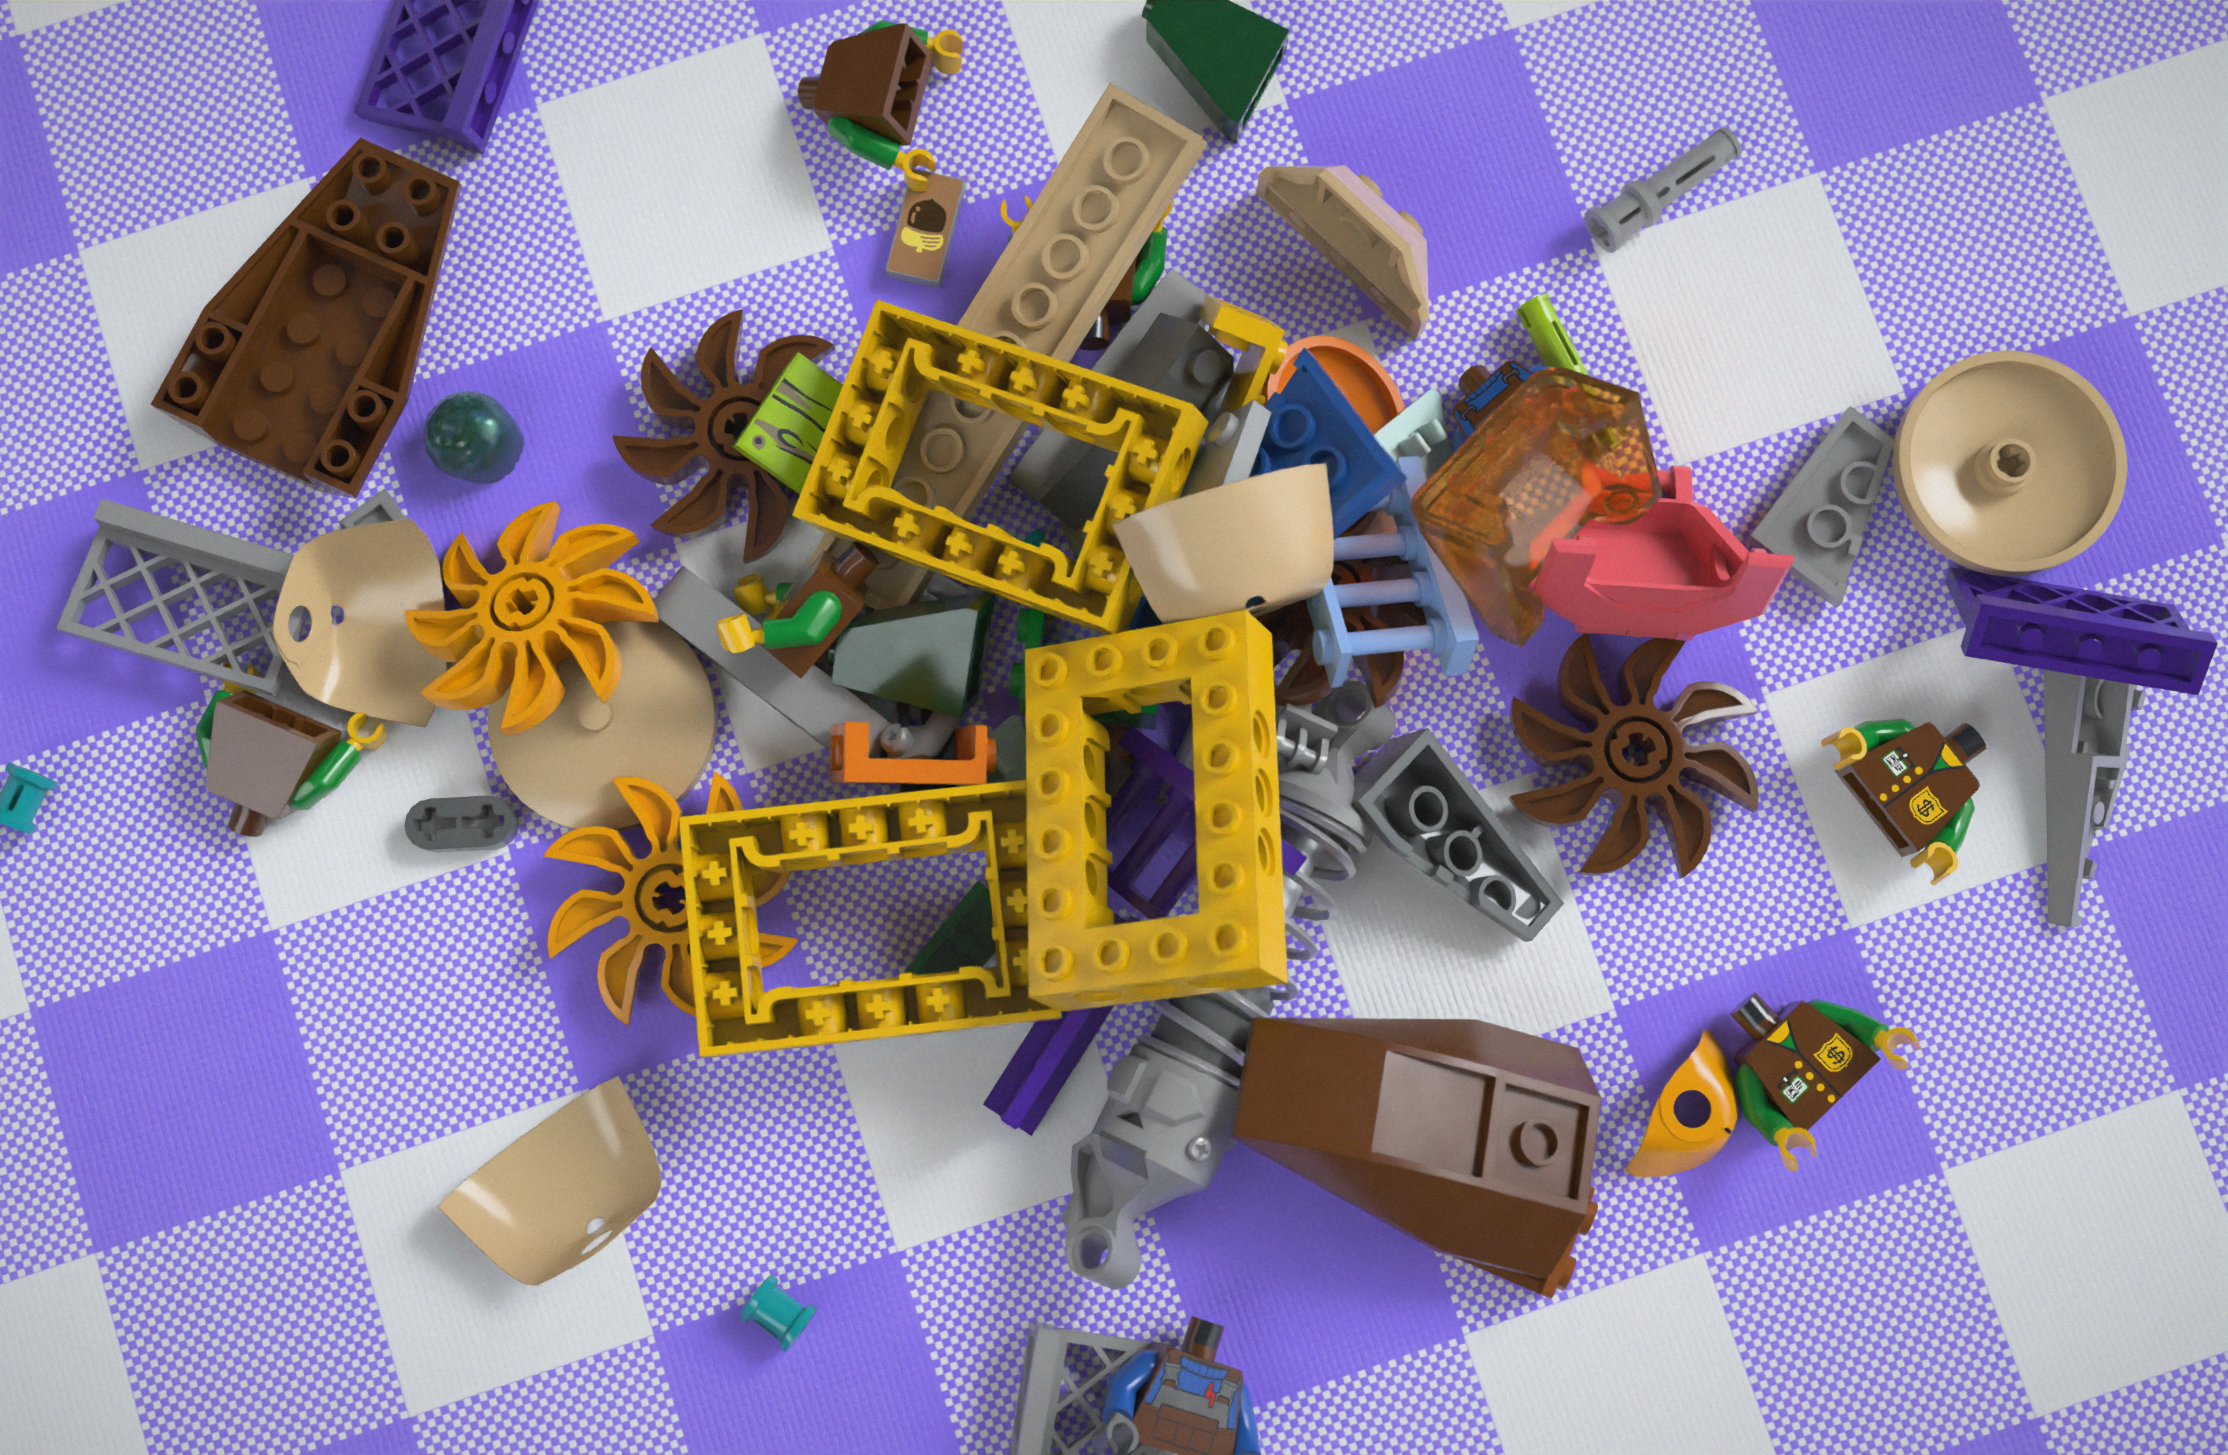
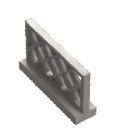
[56,498,309,697]
[1008,1321,1173,1455]

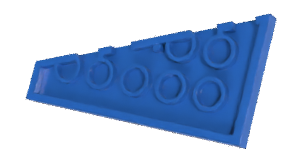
[1128,347,1408,631]

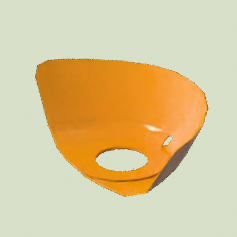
[1626,1030,1739,1177]

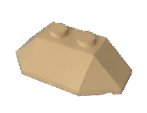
[1256,165,1429,341]

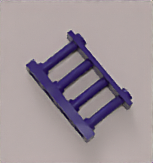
[1106,725,1308,920]

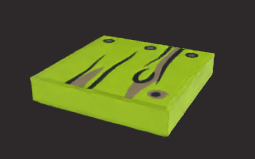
[732,352,843,494]

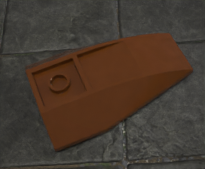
[151,138,462,499]
[1231,1017,1601,1279]

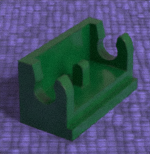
[903,881,996,975]

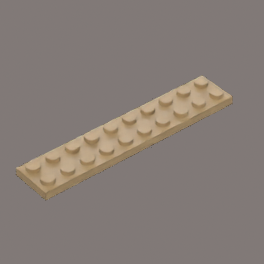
[807,83,1207,610]

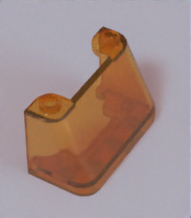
[1410,367,1663,647]

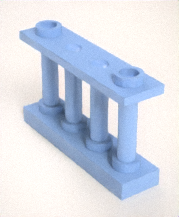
[1305,456,1479,688]

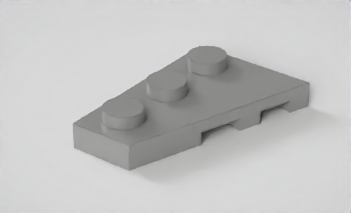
[1180,400,1272,498]
[1745,406,1895,608]

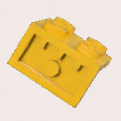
[1198,294,1288,420]

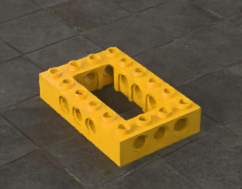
[792,300,1209,635]
[1025,610,1287,1012]
[679,780,1062,1058]

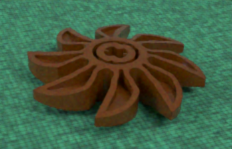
[612,309,835,564]
[1250,511,1427,709]
[1508,633,1759,879]

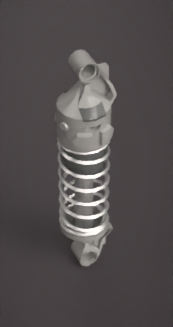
[1060,681,1396,1289]

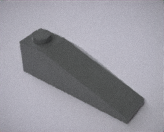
[1033,312,1234,531]
[1352,728,1564,942]

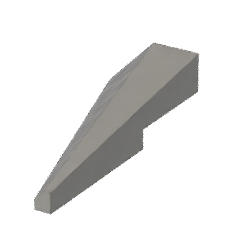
[2043,669,2146,927]

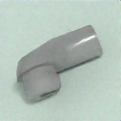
[880,711,964,760]

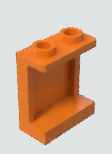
[829,722,997,785]

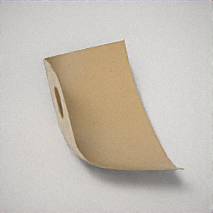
[1112,464,1334,624]
[272,518,447,728]
[437,1076,662,1286]

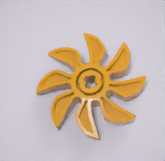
[405,501,659,736]
[543,772,799,1025]

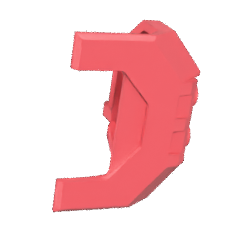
[1523,458,1794,641]

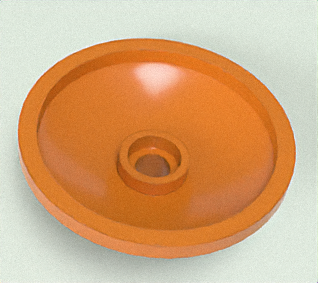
[1261,335,1405,433]

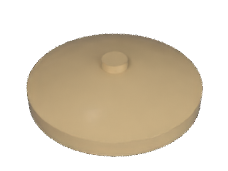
[1892,351,2127,576]
[488,621,718,832]

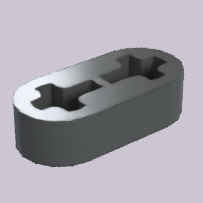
[404,796,520,853]

